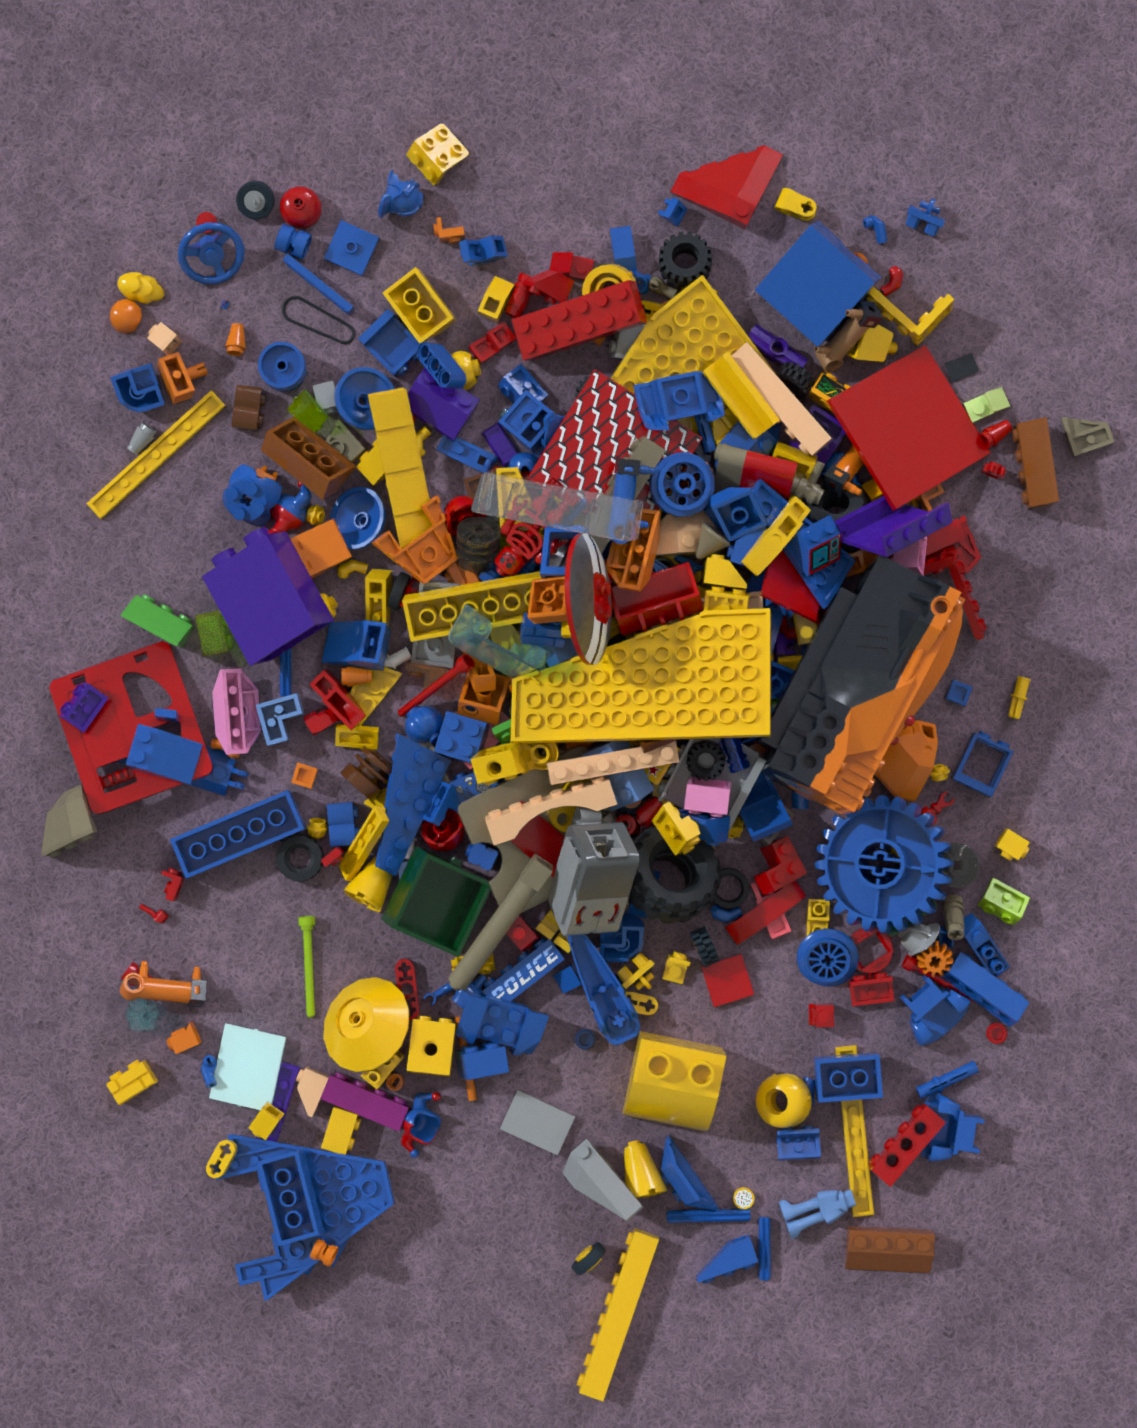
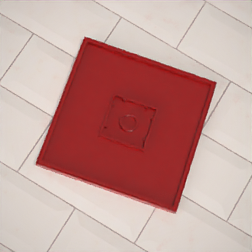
[827,345,991,511]

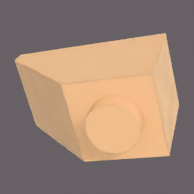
[147,322,183,356]
[296,1066,330,1117]

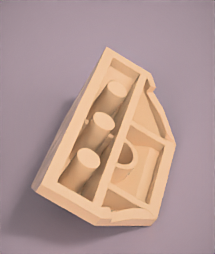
[656,510,726,556]

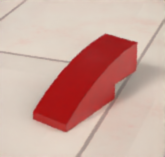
[309,669,366,731]

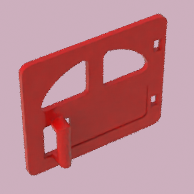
[49,641,213,814]

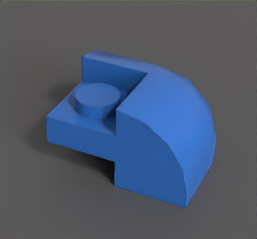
[110,362,165,412]
[600,913,644,962]

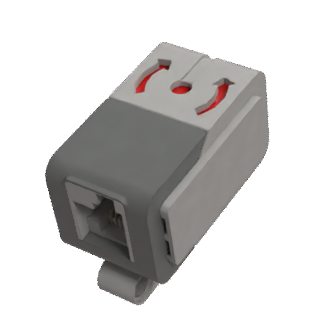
[548,807,639,936]

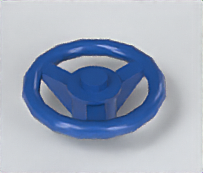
[178,222,245,284]

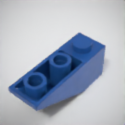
[963,912,1010,977]
[696,1234,758,1284]

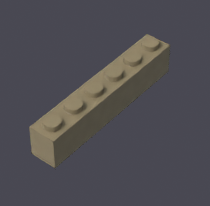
[584,436,666,554]

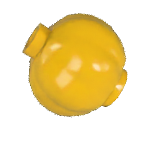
[451,351,481,391]

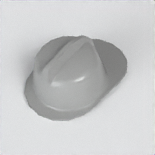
[898,923,940,957]

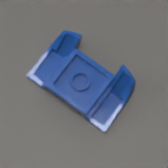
[633,371,725,430]
[455,994,549,1056]

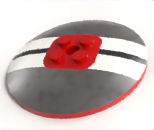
[565,533,612,665]

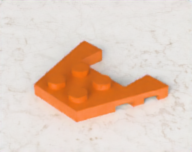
[372,495,458,584]

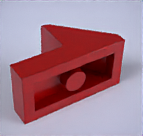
[549,252,594,280]

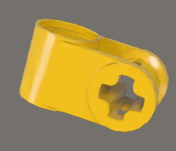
[774,188,817,221]

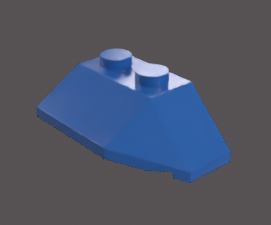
[713,420,781,474]
[660,1135,718,1210]

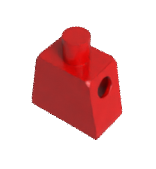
[506,914,541,952]

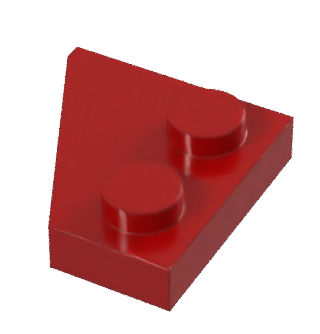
[947,515,982,574]

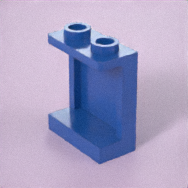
[358,309,419,377]

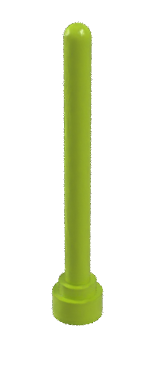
[298,916,315,1018]

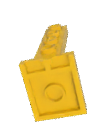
[865,287,954,346]

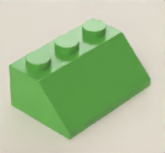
[121,594,195,648]

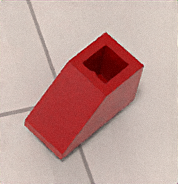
[522,270,575,305]

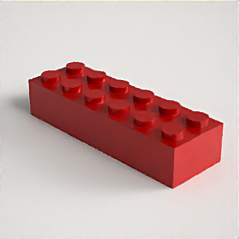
[512,280,647,361]

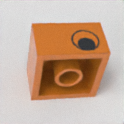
[457,673,510,725]

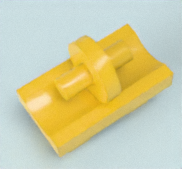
[617,953,655,990]

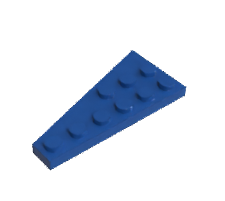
[751,479,856,609]
[375,733,451,876]

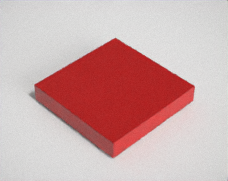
[701,954,754,1007]

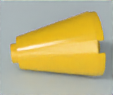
[344,855,393,913]
[624,1140,667,1198]

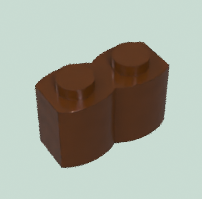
[231,385,267,431]

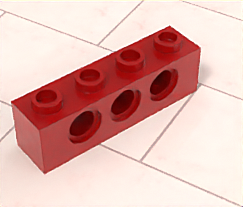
[868,1103,946,1187]

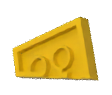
[350,667,403,726]

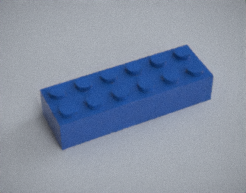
[170,790,307,879]

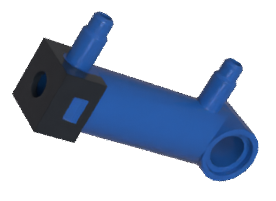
[607,458,655,544]

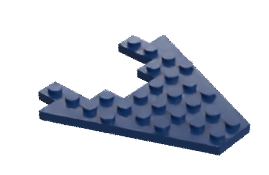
[213,1134,395,1301]

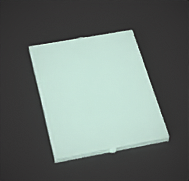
[209,1023,287,1110]

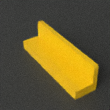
[702,352,780,439]

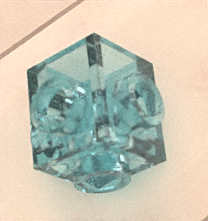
[126,998,158,1031]

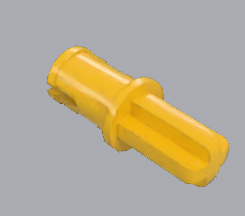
[1008,676,1031,719]

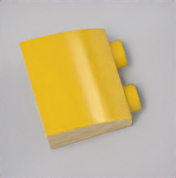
[622,1031,726,1132]

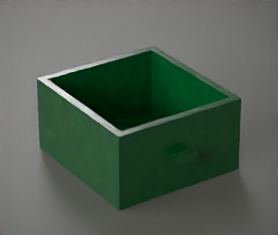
[381,846,491,957]

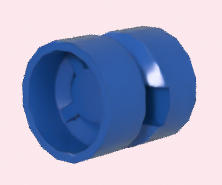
[274,223,312,260]

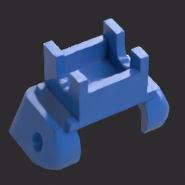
[900,975,971,1045]
[918,1092,985,1162]

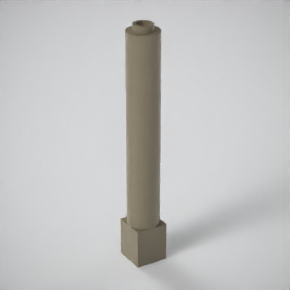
[448,854,553,991]

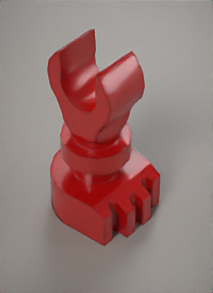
[920,791,955,826]

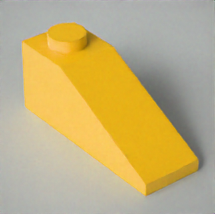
[365,569,393,626]

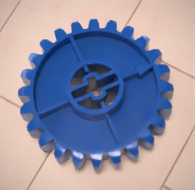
[815,795,954,934]

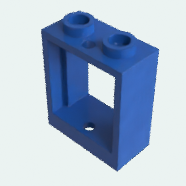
[540,525,591,579]
[951,731,1014,797]

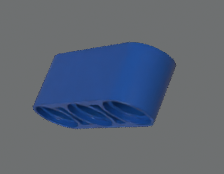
[417,342,466,389]

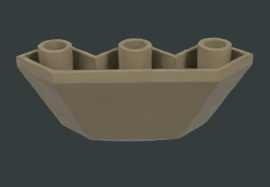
[41,784,98,858]

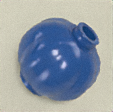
[405,706,443,744]

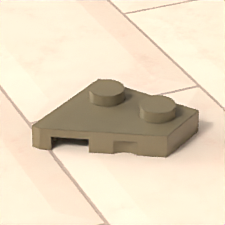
[1060,417,1115,457]

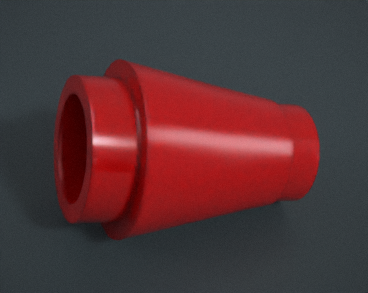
[980,420,1012,448]

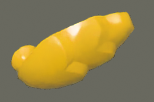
[117,272,164,304]

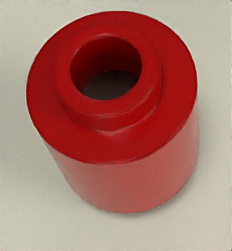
[635,796,664,827]
[616,815,640,838]

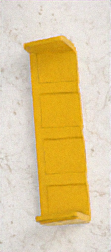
[368,387,432,548]

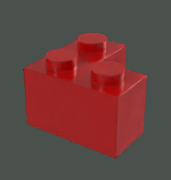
[753,835,807,895]

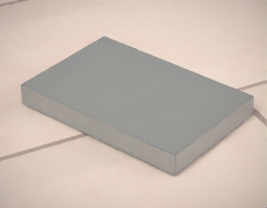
[500,1089,575,1155]

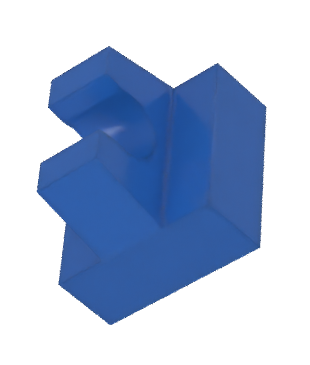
[658,197,688,227]

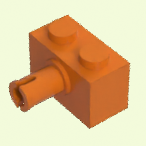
[157,352,208,405]

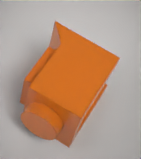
[166,1020,202,1054]

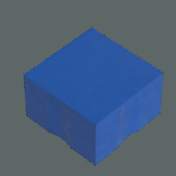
[755,221,882,347]

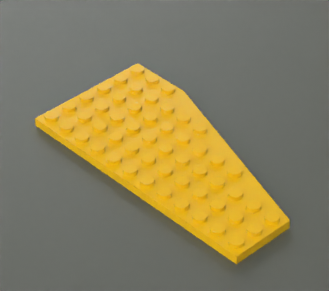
[553,275,776,527]
[511,608,771,744]

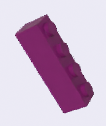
[320,1072,410,1131]

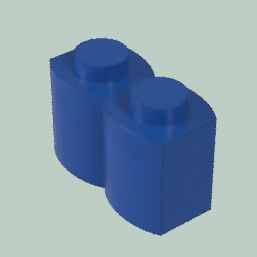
[327,802,360,847]

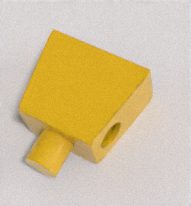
[846,325,898,362]

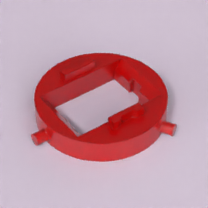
[850,928,893,977]

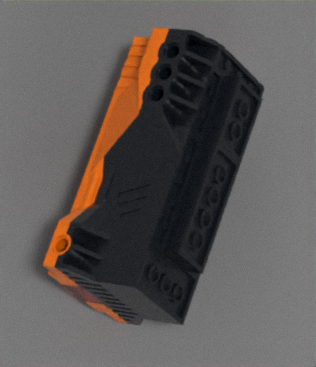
[757,555,965,816]

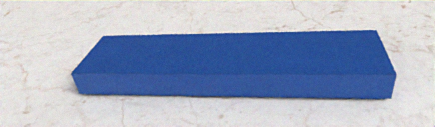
[283,253,355,315]

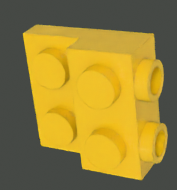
[652,802,701,856]

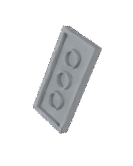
[411,580,463,668]

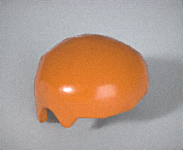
[110,299,142,334]

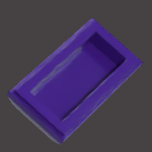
[481,422,519,468]

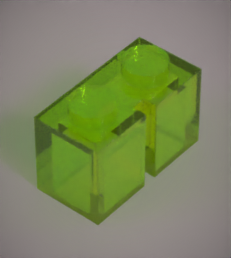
[195,610,233,657]

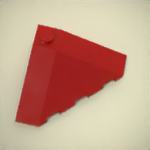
[670,145,783,230]

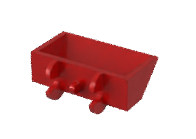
[611,562,704,636]

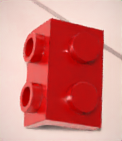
[848,972,894,1007]

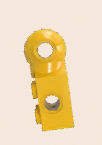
[470,742,559,785]

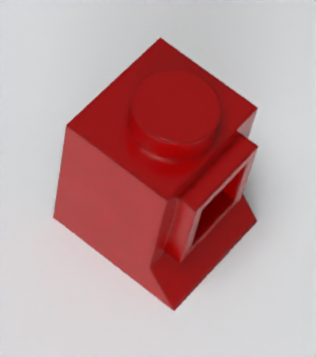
[809,1003,834,1027]

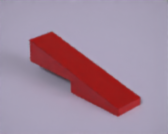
[887,518,966,559]

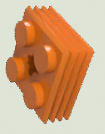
[527,576,568,624]

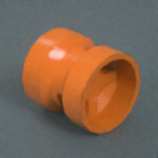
[310,1238,339,1267]

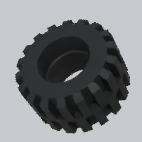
[659,231,712,290]

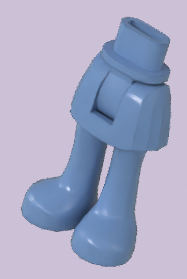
[778,1190,856,1239]

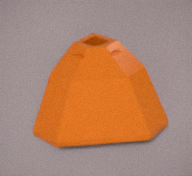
[874,720,938,802]

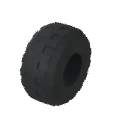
[805,481,868,533]

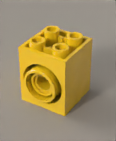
[407,1016,456,1077]

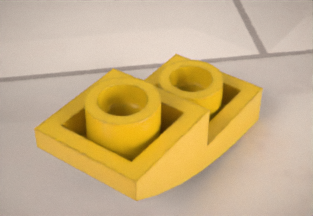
[806,899,830,944]

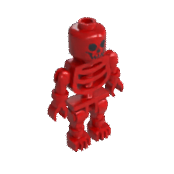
[494,477,581,577]

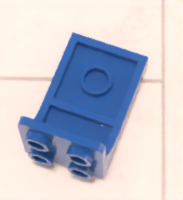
[739,772,793,842]

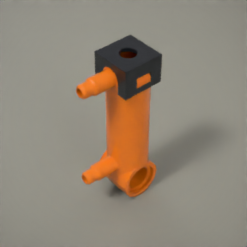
[823,445,864,497]
[120,961,207,1008]

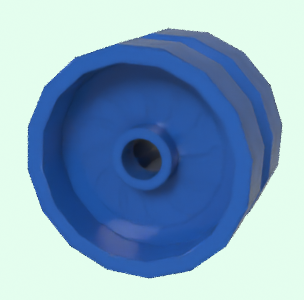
[258,342,307,392]

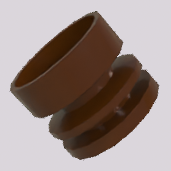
[340,746,392,802]

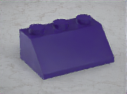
[408,368,480,441]

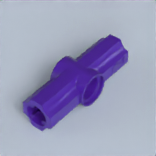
[748,324,808,369]

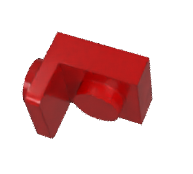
[161,867,185,902]

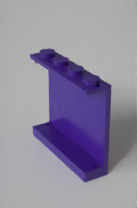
[834,496,953,557]

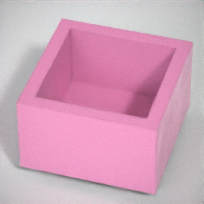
[684,776,732,817]

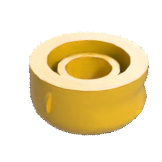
[582,264,637,295]
[755,1074,812,1128]

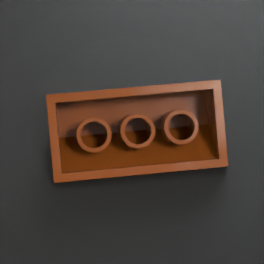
[261,417,356,500]
[1012,417,1059,509]
[845,1226,935,1273]

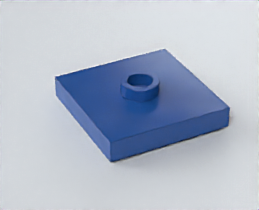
[324,220,380,277]

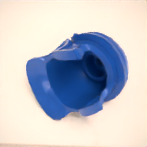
[378,170,423,219]

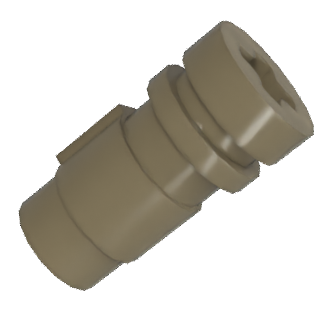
[942,895,965,940]

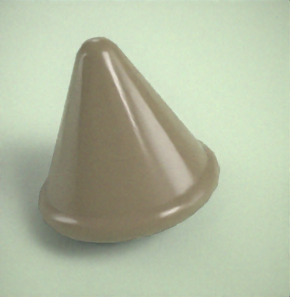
[696,523,731,559]

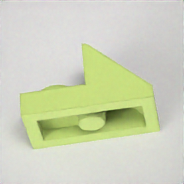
[963,387,1010,422]

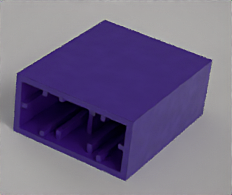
[202,527,334,666]

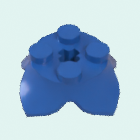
[222,464,282,526]

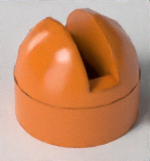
[386,1074,404,1091]

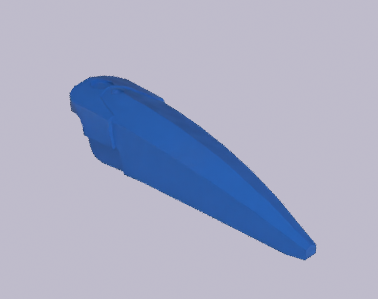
[567,934,640,1045]

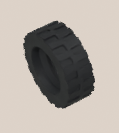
[276,835,324,882]

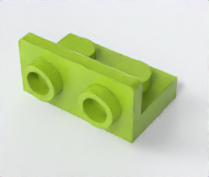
[977,878,1030,925]

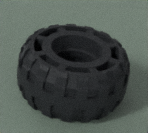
[628,826,721,924]

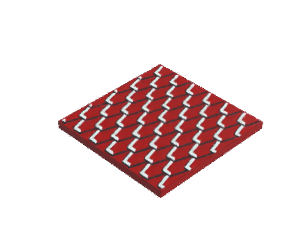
[527,369,702,516]

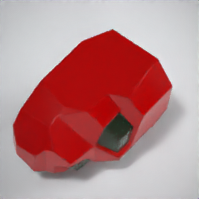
[303,708,340,736]

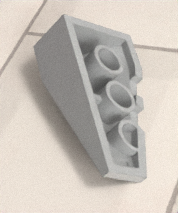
[563,1139,643,1222]

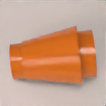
[225,323,246,356]
[342,666,372,687]

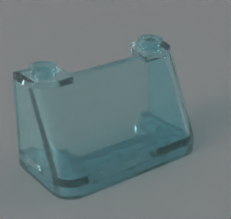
[448,604,551,678]

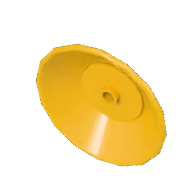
[323,977,409,1072]

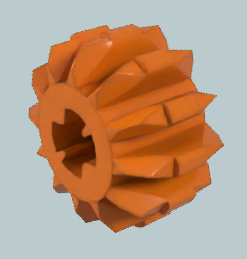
[917,940,953,977]

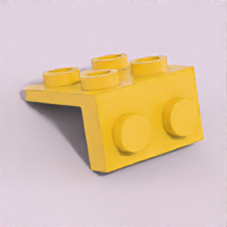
[406,124,469,186]

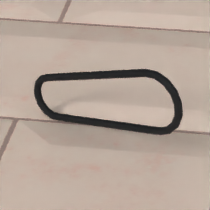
[282,296,355,344]

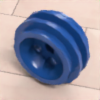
[649,452,715,517]

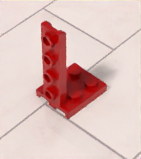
[923,545,987,640]

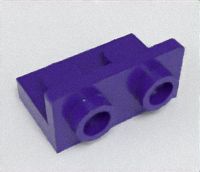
[59,682,108,733]

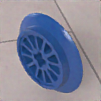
[797,929,859,987]

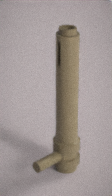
[714,443,825,505]

